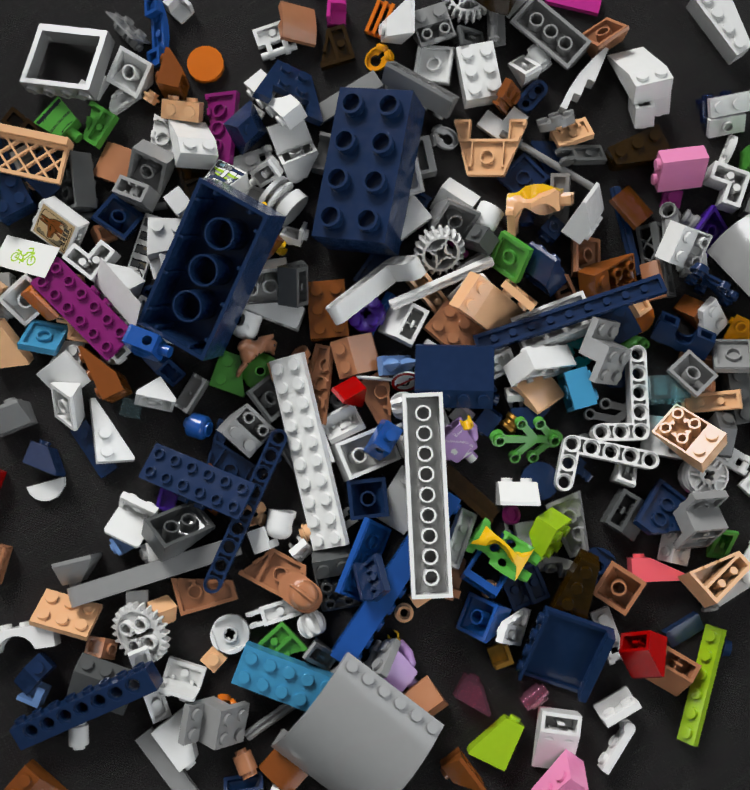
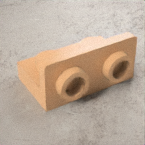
[549,117,595,148]

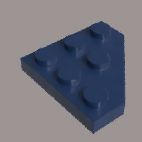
[633,478,687,535]

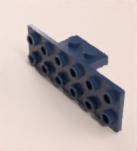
[139,443,256,520]

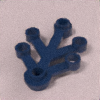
[684,262,740,308]

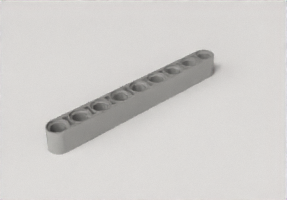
[67,540,243,608]

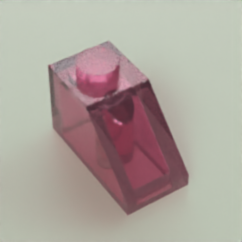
[453,672,491,717]

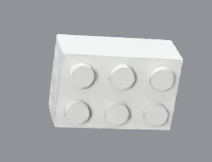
[454,40,502,109]

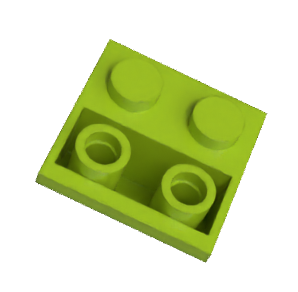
[529,507,572,562]

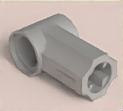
[659,202,681,236]

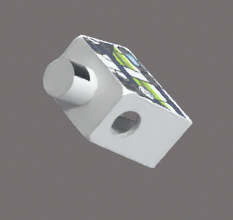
[205,159,250,192]

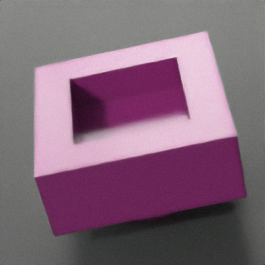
[659,190,683,209]

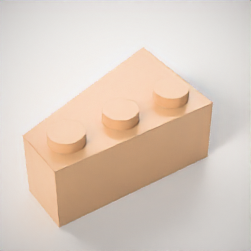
[678,551,750,608]

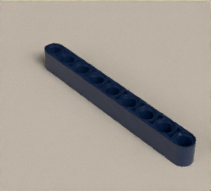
[203,429,288,594]

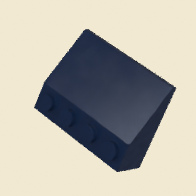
[414,344,495,409]

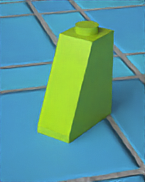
[467,714,524,771]

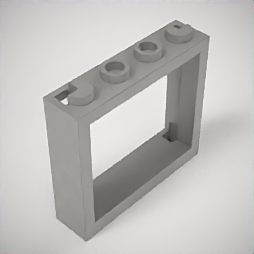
[19,23,115,101]

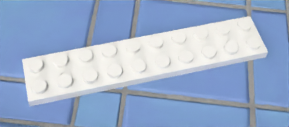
[269,352,350,551]

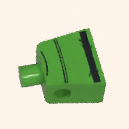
[34,96,83,143]

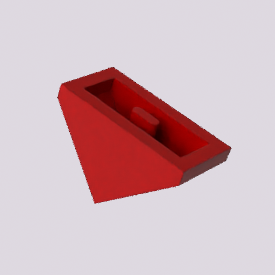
[331,375,367,407]

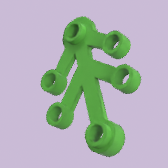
[489,416,563,463]

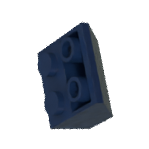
[523,241,567,297]

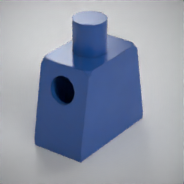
[122,324,174,362]
[363,420,403,461]

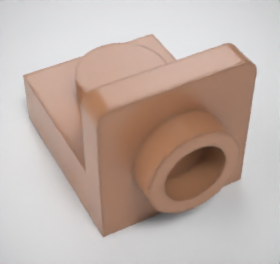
[84,636,118,660]

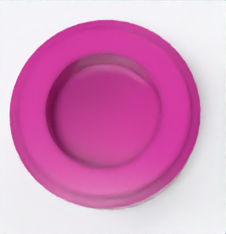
[502,505,521,525]

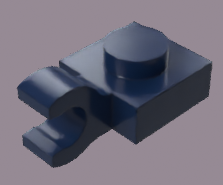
[562,457,593,482]

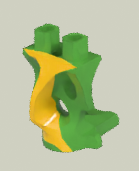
[465,517,541,583]

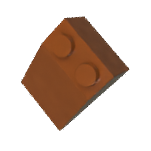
[4,759,68,790]

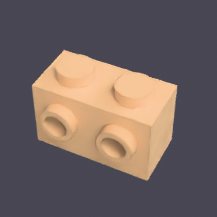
[161,95,204,123]

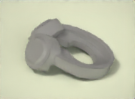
[429,124,459,150]

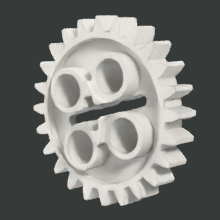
[111,601,171,662]

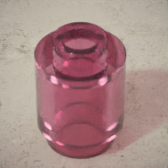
[519,683,550,711]

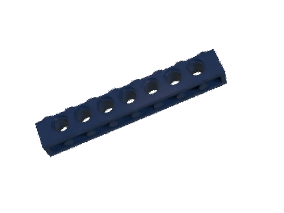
[9,660,164,750]

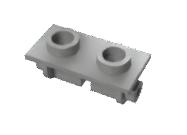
[487,10,506,48]

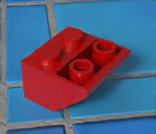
[619,630,667,679]

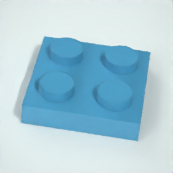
[17,319,68,356]

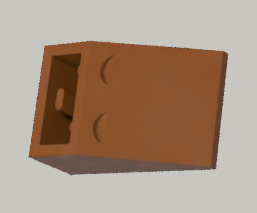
[577,253,637,298]
[78,346,133,403]

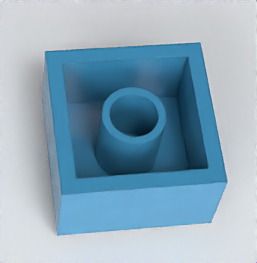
[556,366,599,413]

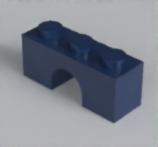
[650,311,717,361]

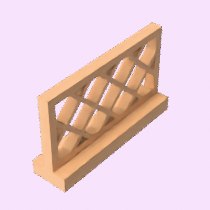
[0,123,74,185]

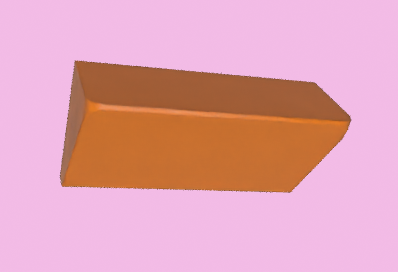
[21,285,60,321]

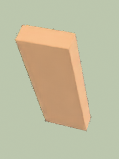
[680,389,743,413]

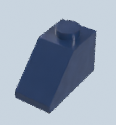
[22,439,66,477]
[14,652,58,695]

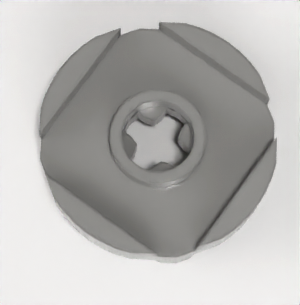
[536,109,576,132]

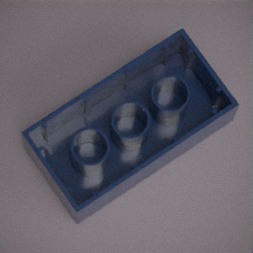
[311,87,425,256]
[137,177,287,361]

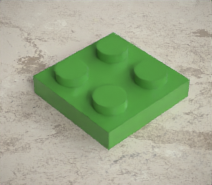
[491,230,534,284]

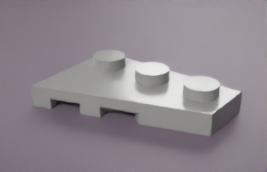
[545,490,589,558]

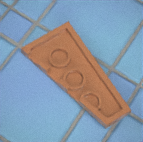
[308,343,334,425]

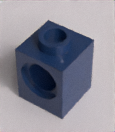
[474,408,503,437]

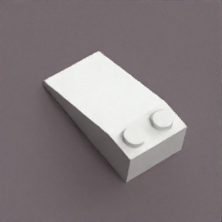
[607,47,674,105]

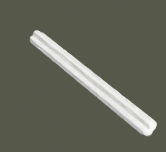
[389,256,494,310]

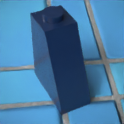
[141,356,187,387]

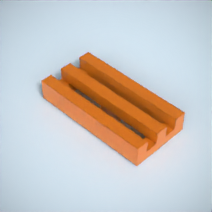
[364,0,395,40]

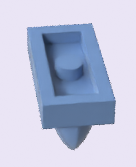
[376,355,415,376]

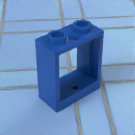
[460,544,508,600]

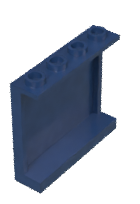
[516,605,616,703]

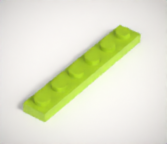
[677,624,727,747]

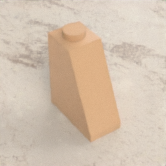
[0,318,34,368]

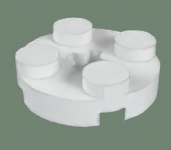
[210,613,250,654]

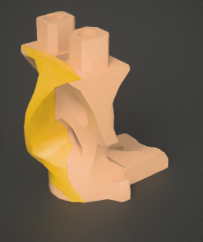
[505,184,574,237]

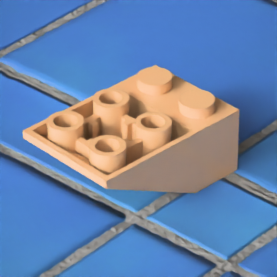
[652,403,727,473]

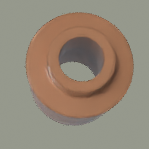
[232,747,258,780]

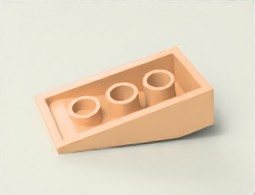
[449,271,525,331]

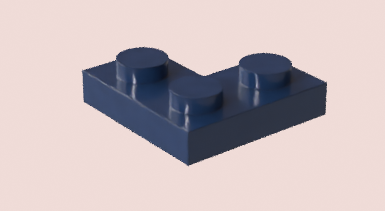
[22,148,61,199]

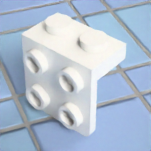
[104,491,159,548]
[157,656,207,703]

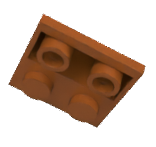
[155,47,190,100]

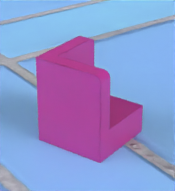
[326,0,347,27]

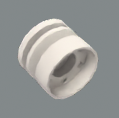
[258,176,308,227]
[678,457,729,493]

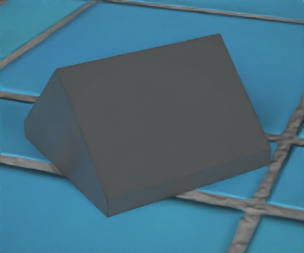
[246,374,281,424]

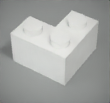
[628,96,671,129]
[702,160,750,214]
[62,239,121,282]

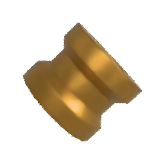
[499,412,522,435]

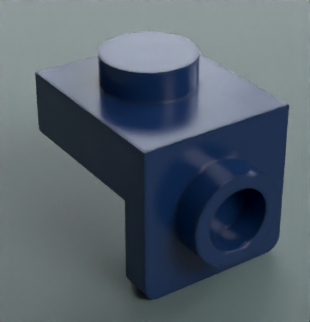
[537,215,565,246]

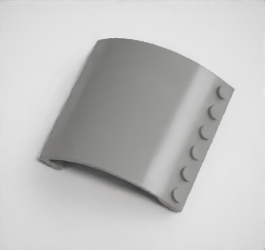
[271,652,444,790]

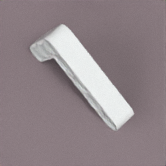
[326,255,427,325]
[589,345,650,442]
[554,435,660,491]

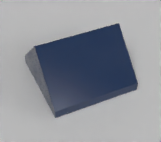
[91,193,145,241]
[346,477,390,521]

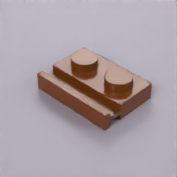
[492,77,521,116]

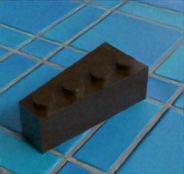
[549,548,600,619]

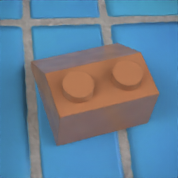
[330,332,379,380]

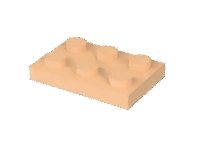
[501,279,538,312]
[29,589,103,641]

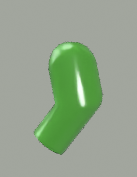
[621,335,650,350]

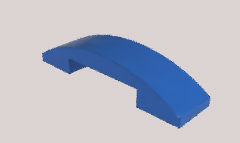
[144,0,170,69]

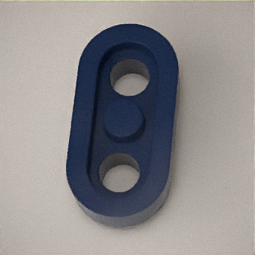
[516,80,548,114]

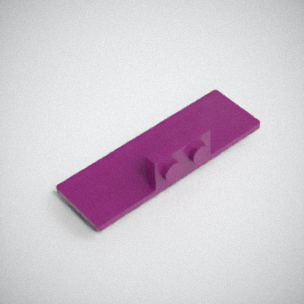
[31,257,128,361]

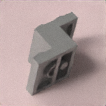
[578,316,631,385]
[673,489,729,550]
[178,696,250,750]

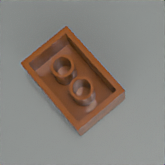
[308,279,349,342]

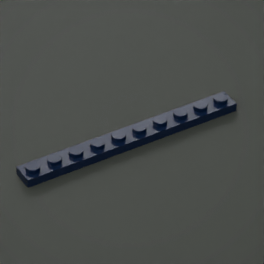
[473,274,667,350]

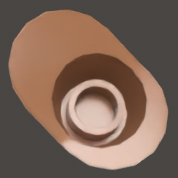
[278,572,322,613]

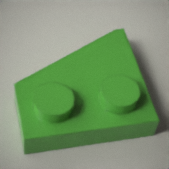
[209,351,245,398]
[257,621,308,656]

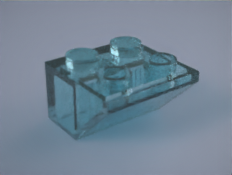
[640,375,691,406]

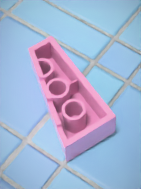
[531,749,589,790]

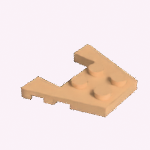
[454,119,528,177]

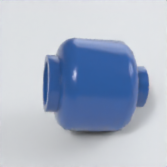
[183,413,213,440]

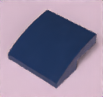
[497,562,550,612]

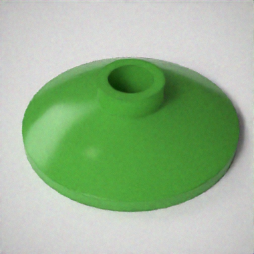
[242,353,276,388]

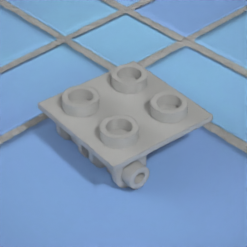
[105,11,151,52]

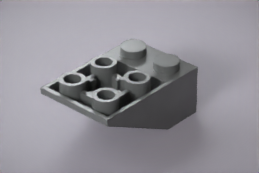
[311,544,360,612]

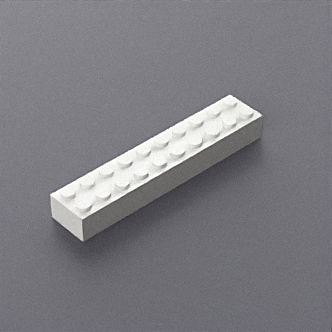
[401,392,453,600]

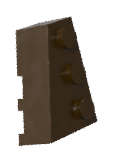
[604,124,671,171]

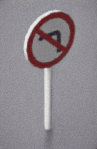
[356,371,415,392]

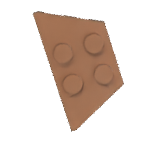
[238,548,307,598]

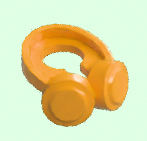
[365,43,394,72]

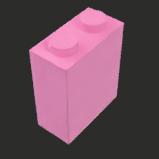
[651,145,710,192]

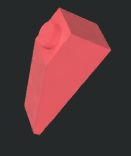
[626,553,685,582]

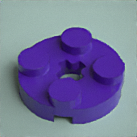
[348,297,386,333]

